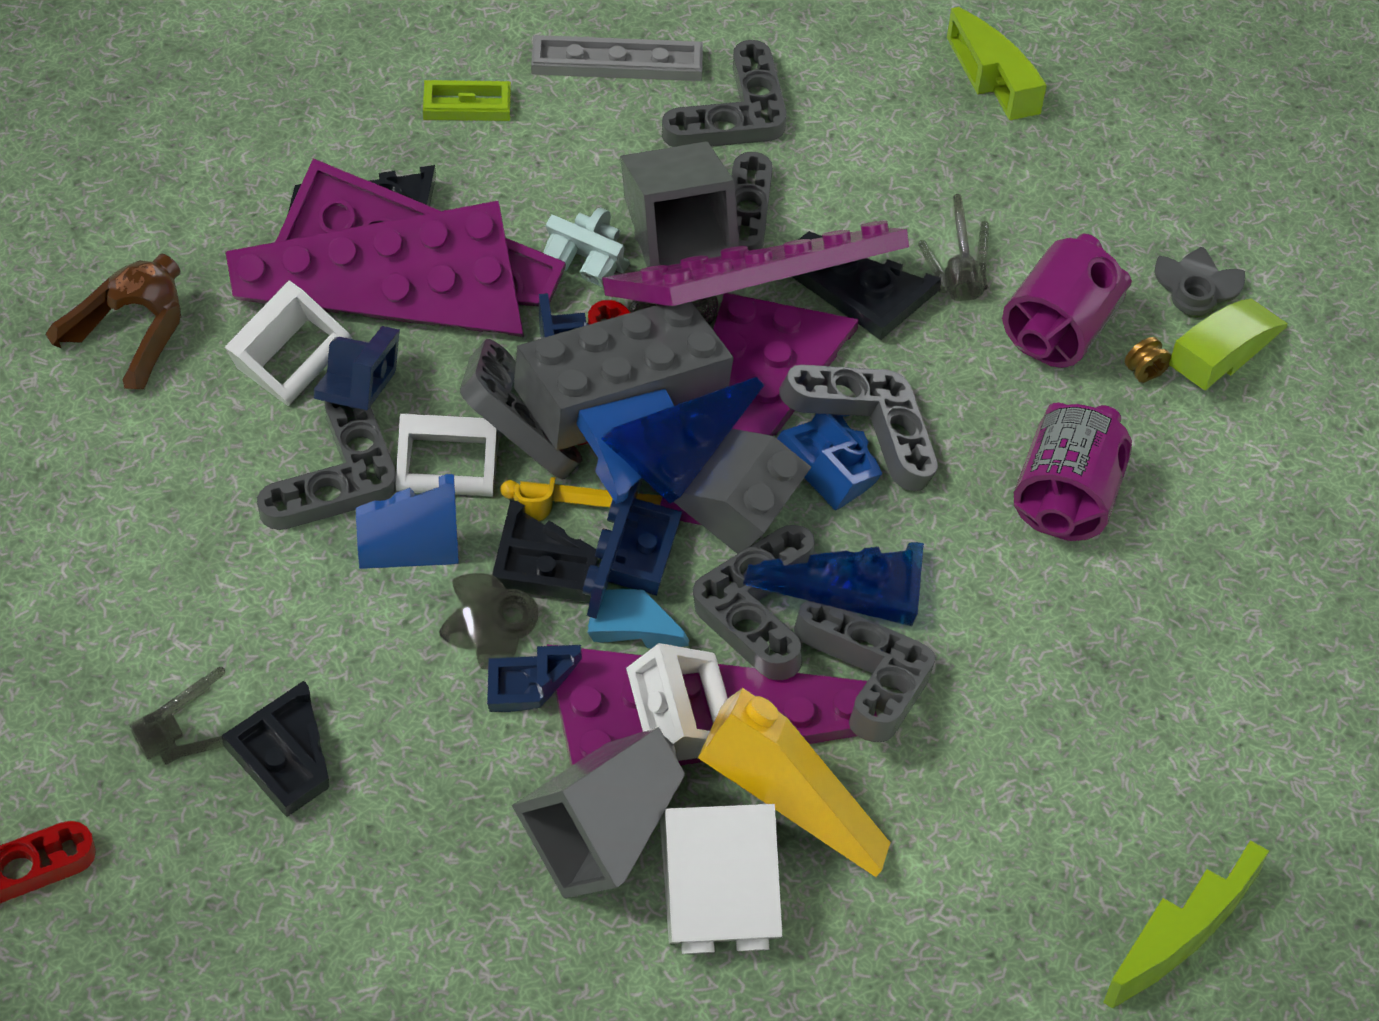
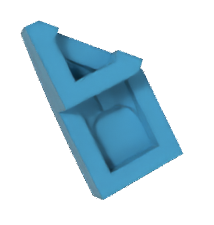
[587,589,689,649]

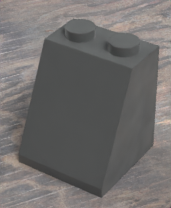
[620,141,739,267]
[512,727,685,899]

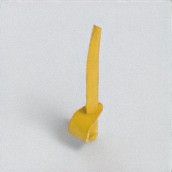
[500,477,663,521]

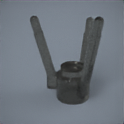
[918,193,989,301]
[128,667,225,765]

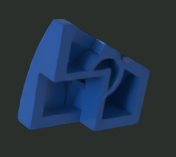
[576,389,683,503]
[777,414,882,511]
[356,474,459,569]

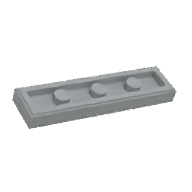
[531,35,703,81]

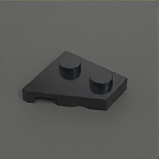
[492,500,599,602]
[222,681,329,817]

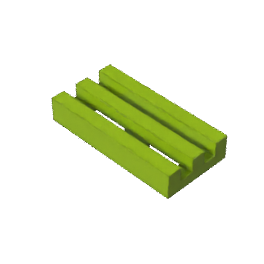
[423,80,511,121]

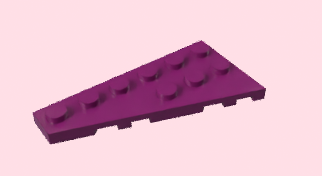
[275,158,566,306]
[225,201,524,337]
[602,221,909,306]
[660,293,859,525]
[547,644,878,766]

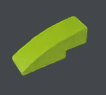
[947,7,1047,121]
[1169,298,1288,391]

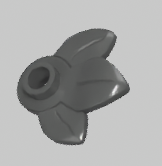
[1154,247,1246,316]

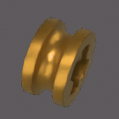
[1124,337,1172,383]

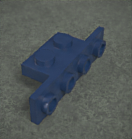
[582,478,682,619]

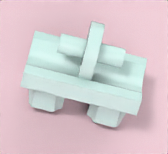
[543,207,630,288]

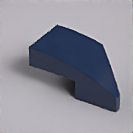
[487,645,582,712]

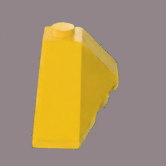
[698,688,891,877]

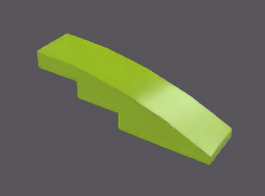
[1103,840,1269,1008]

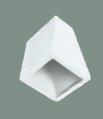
[660,804,782,954]

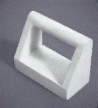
[225,280,352,406]
[396,414,500,497]
[626,643,728,761]

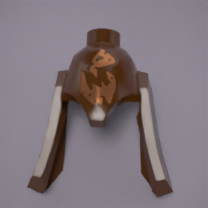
[45,253,181,389]

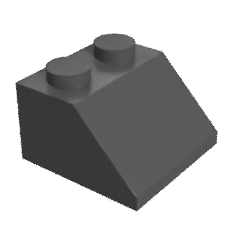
[664,426,811,554]

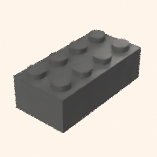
[514,302,733,451]

